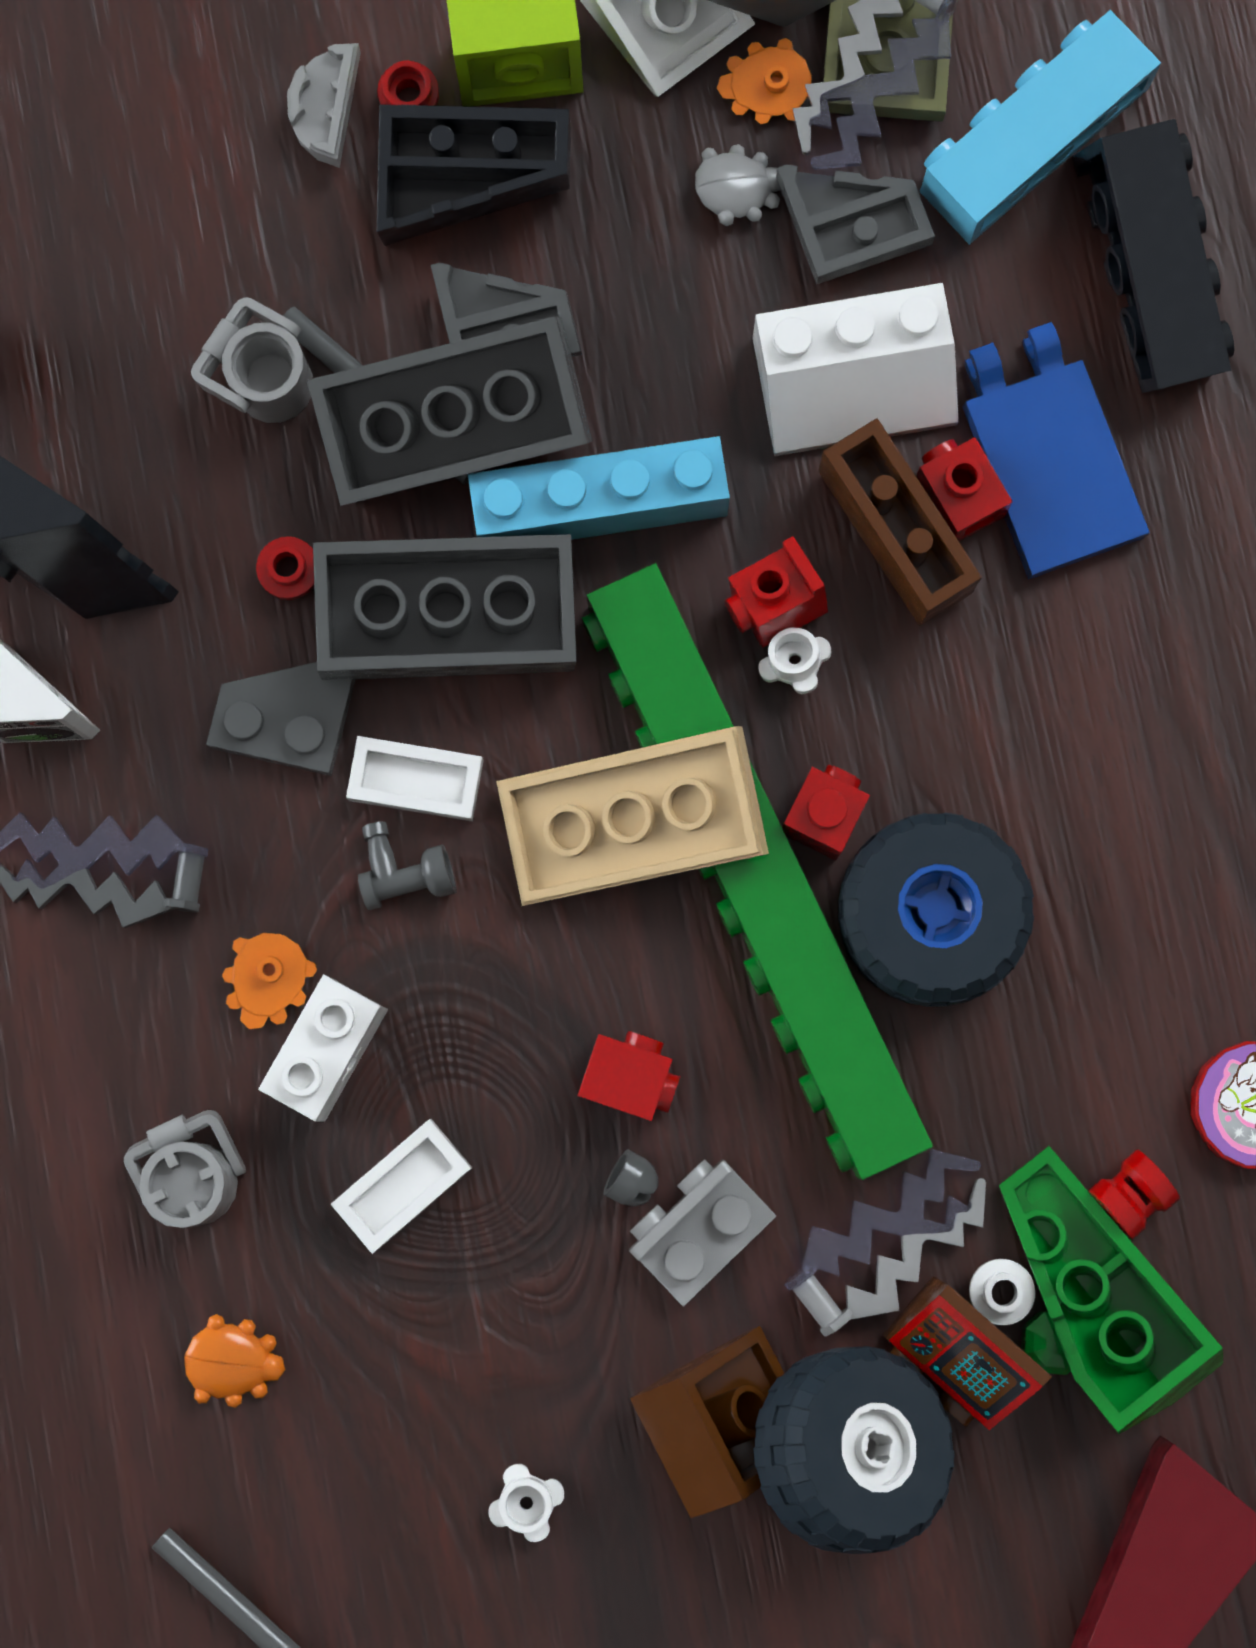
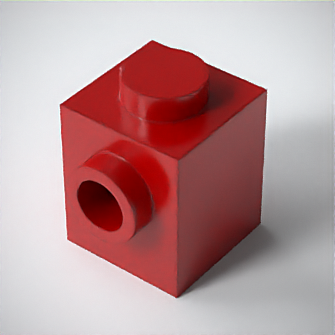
[916,437,1013,541]
[782,765,870,861]
[577,1031,680,1121]

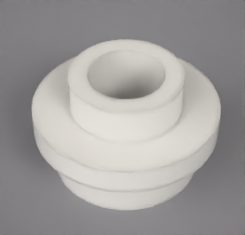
[969,1259,1035,1325]

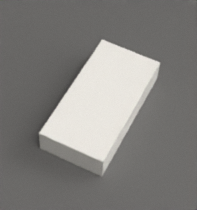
[346,736,484,822]
[331,1119,472,1254]

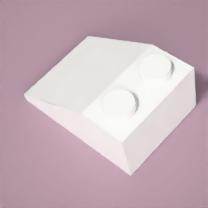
[580,0,755,97]

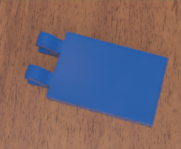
[962,322,1150,580]

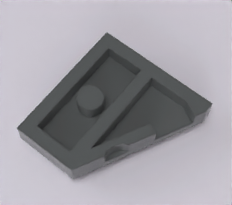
[776,165,935,285]
[431,263,582,357]
[206,662,356,776]

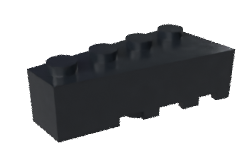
[1072,118,1234,393]

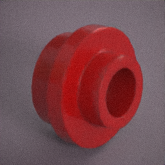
[377,60,439,106]
[256,536,314,600]

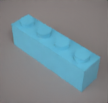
[920,10,1161,245]
[468,436,730,540]

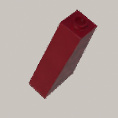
[1070,1436,1256,1648]

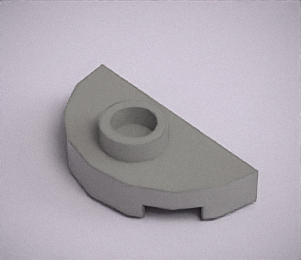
[287,43,361,168]

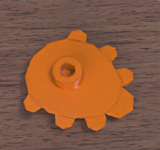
[717,38,812,124]
[222,933,317,1029]
[184,1314,286,1408]

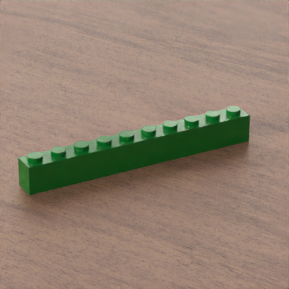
[581,563,934,1180]

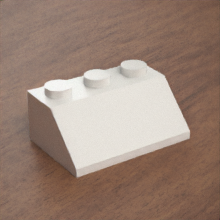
[753,283,958,456]

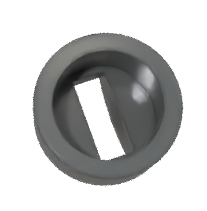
[603,1149,659,1207]

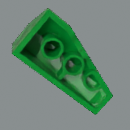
[999,1146,1223,1434]

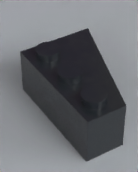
[377,104,571,246]

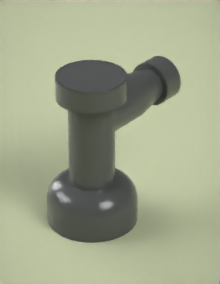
[358,822,457,911]

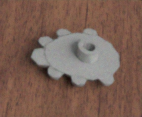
[695,144,781,226]

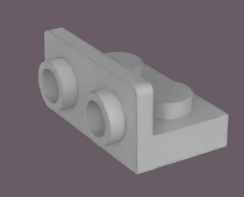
[629,1159,776,1307]

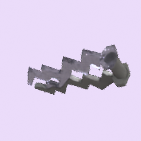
[0,812,208,928]

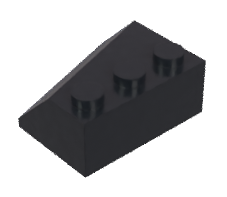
[0,456,179,619]

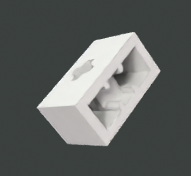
[258,974,388,1122]

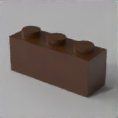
[818,418,982,626]

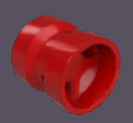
[1088,1149,1180,1241]

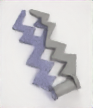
[793,0,959,170]
[784,1149,986,1337]

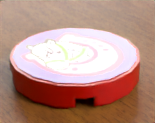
[1191,1041,1256,1169]

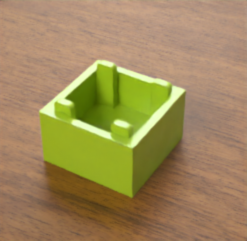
[447,0,584,107]

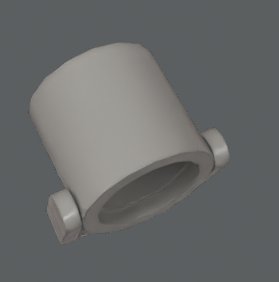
[191,297,313,423]
[124,1110,246,1228]

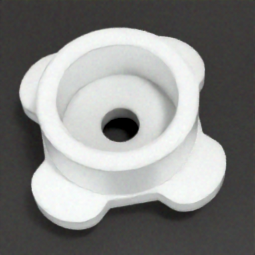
[759,627,831,694]
[489,1464,564,1542]

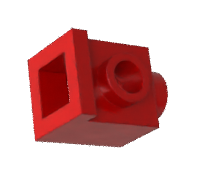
[724,536,828,648]

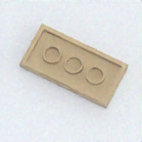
[496,726,769,906]

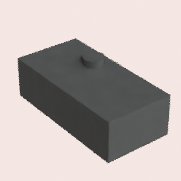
[307,316,593,506]
[313,534,576,680]

